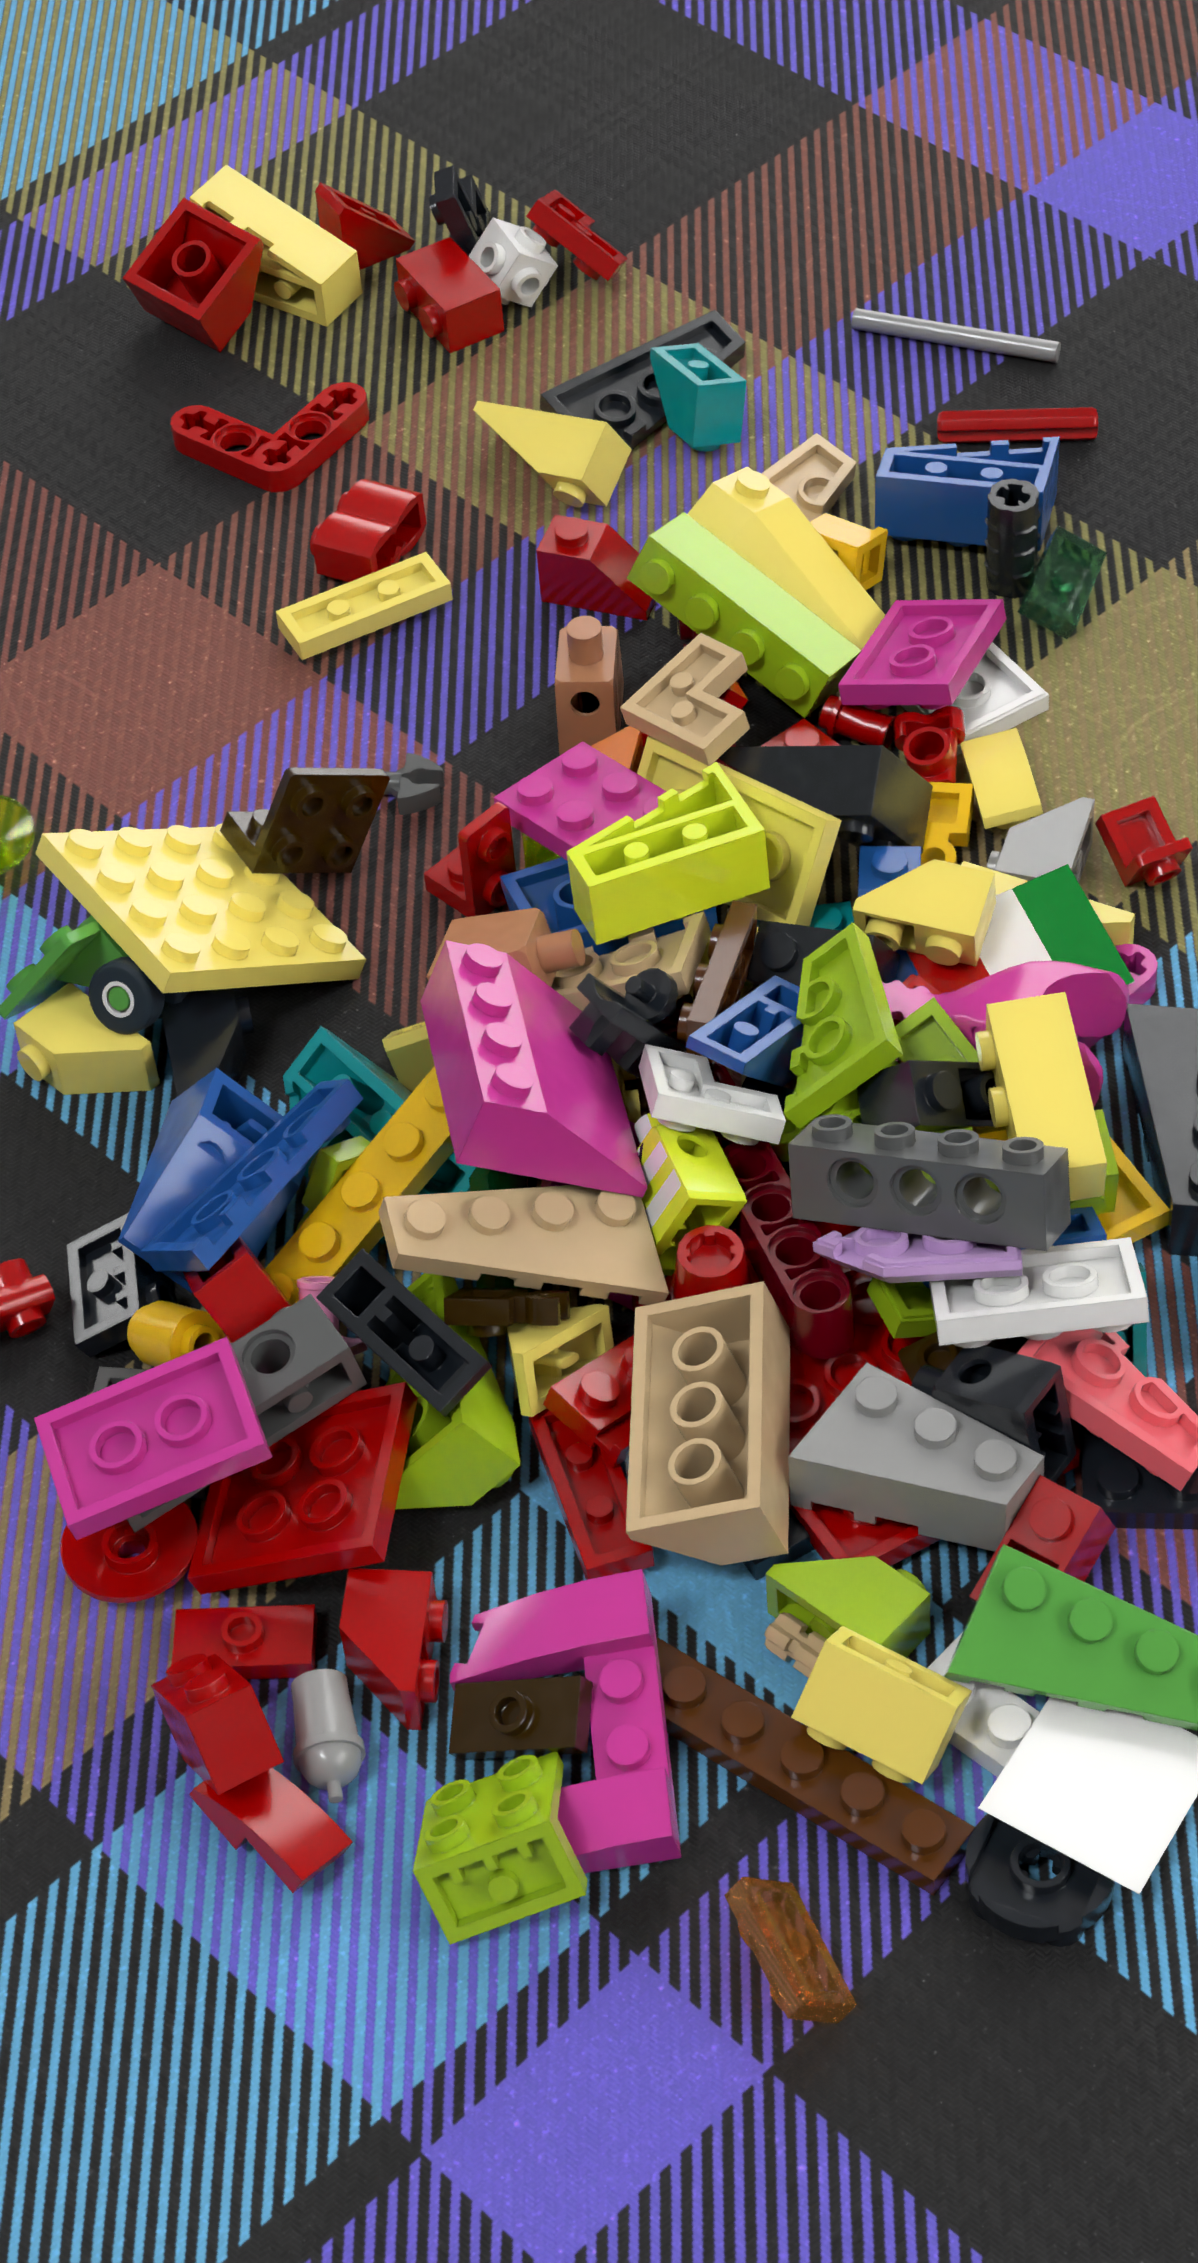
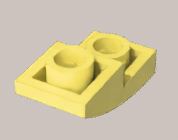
[960,728,1043,829]

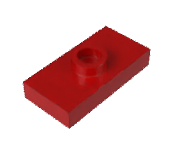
[171,1604,318,1679]

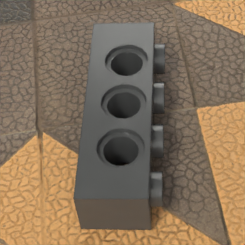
[788,1114,1071,1251]
[126,1294,367,1532]

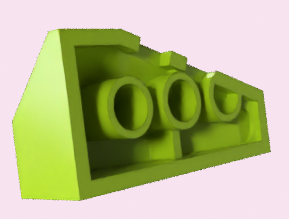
[386,1273,520,1510]

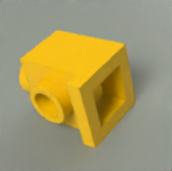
[810,513,888,590]

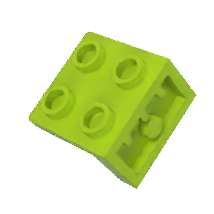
[413,1752,588,1945]

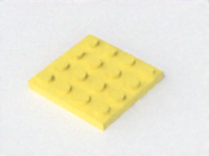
[35,823,366,994]

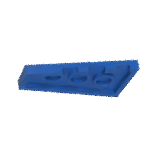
[139,1079,364,1272]

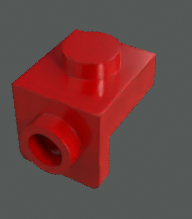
[1095,796,1193,887]

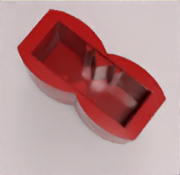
[310,479,427,582]

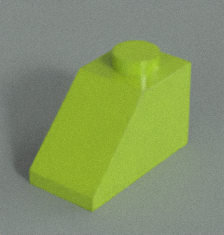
[766,1556,930,1658]

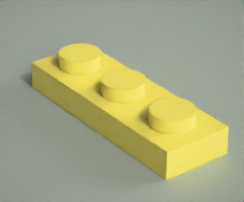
[276,552,453,660]

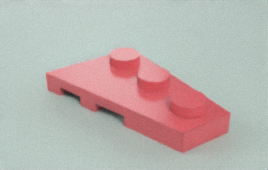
[1017,1329,1198,1491]

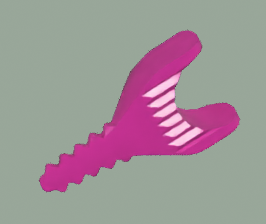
[882,961,1129,1107]

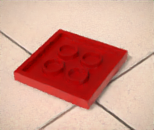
[187,1382,418,1595]

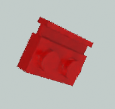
[543,1335,634,1468]

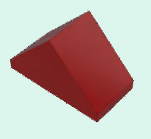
[315,182,415,270]

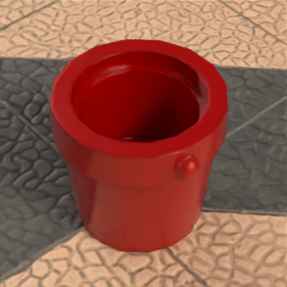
[669,1225,755,1300]

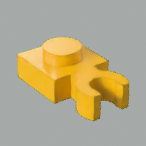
[921,782,974,865]

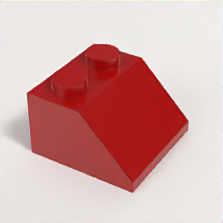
[123,198,264,353]

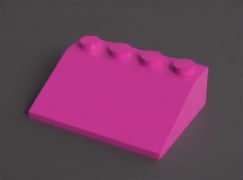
[420,940,647,1198]

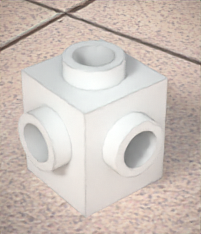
[469,218,558,307]

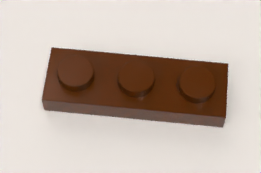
[677,900,757,1071]

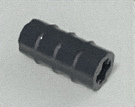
[984,478,1041,599]

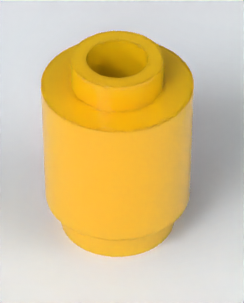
[127,1300,224,1367]

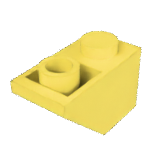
[852,859,996,966]

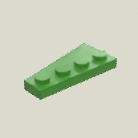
[944,1544,1198,1731]

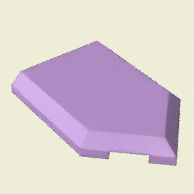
[813,1227,1022,1283]

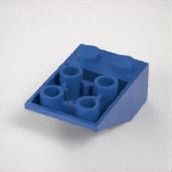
[118,1068,309,1295]

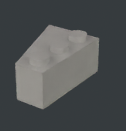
[788,1362,1044,1551]

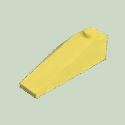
[687,467,885,650]

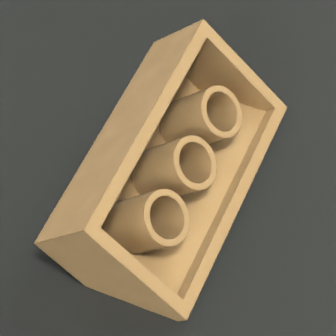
[626,1281,790,1566]

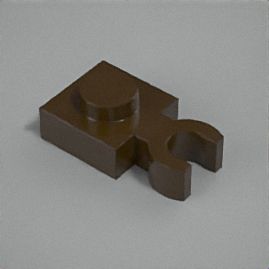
[444,1287,570,1337]

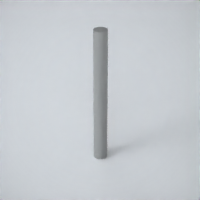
[851,308,1061,363]

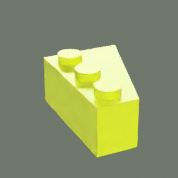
[566,762,770,945]

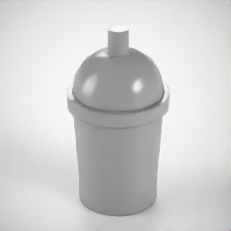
[291,1669,366,1803]

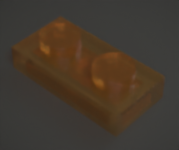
[724,1877,857,2023]

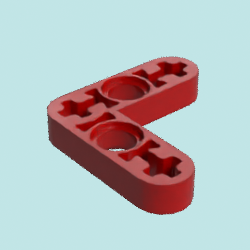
[170,382,369,492]

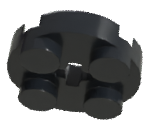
[965,1814,1115,1947]

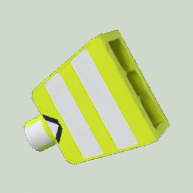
[635,1113,747,1275]

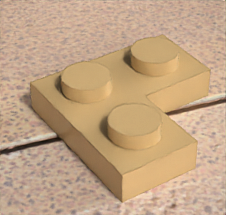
[620,633,750,766]

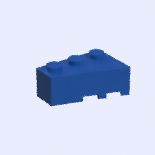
[875,436,1060,551]

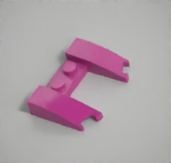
[450,1569,681,1873]

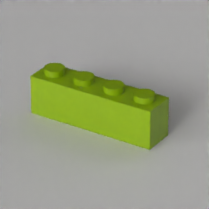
[627,512,861,718]

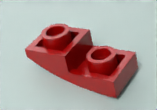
[189,1768,353,1893]

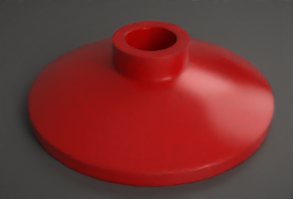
[60,1502,198,1603]

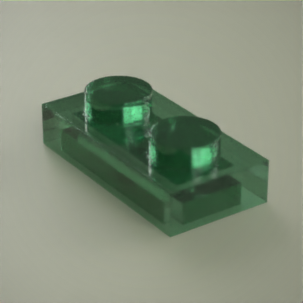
[1018,526,1107,639]

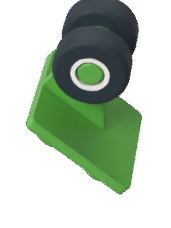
[0,915,189,1034]

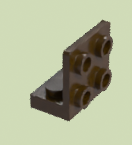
[220,767,390,873]

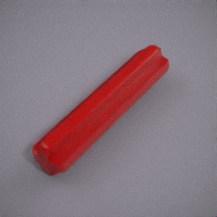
[937,407,1098,444]

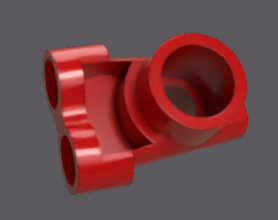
[894,706,965,783]
[0,1258,55,1338]

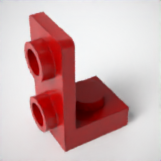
[424,802,516,917]

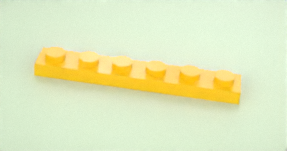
[223,1066,454,1343]

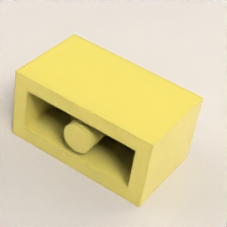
[791,1626,972,1784]

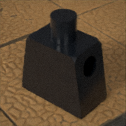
[911,1346,1077,1482]

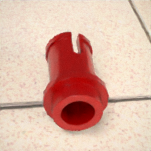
[819,694,896,749]

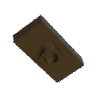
[449,1676,593,1760]

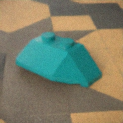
[283,1026,476,1244]

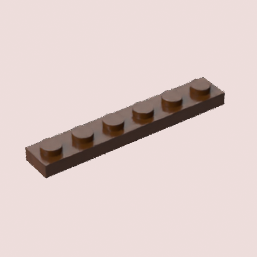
[579,1637,975,1896]

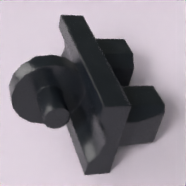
[569,968,687,1079]

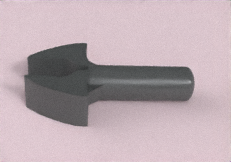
[384,753,445,815]

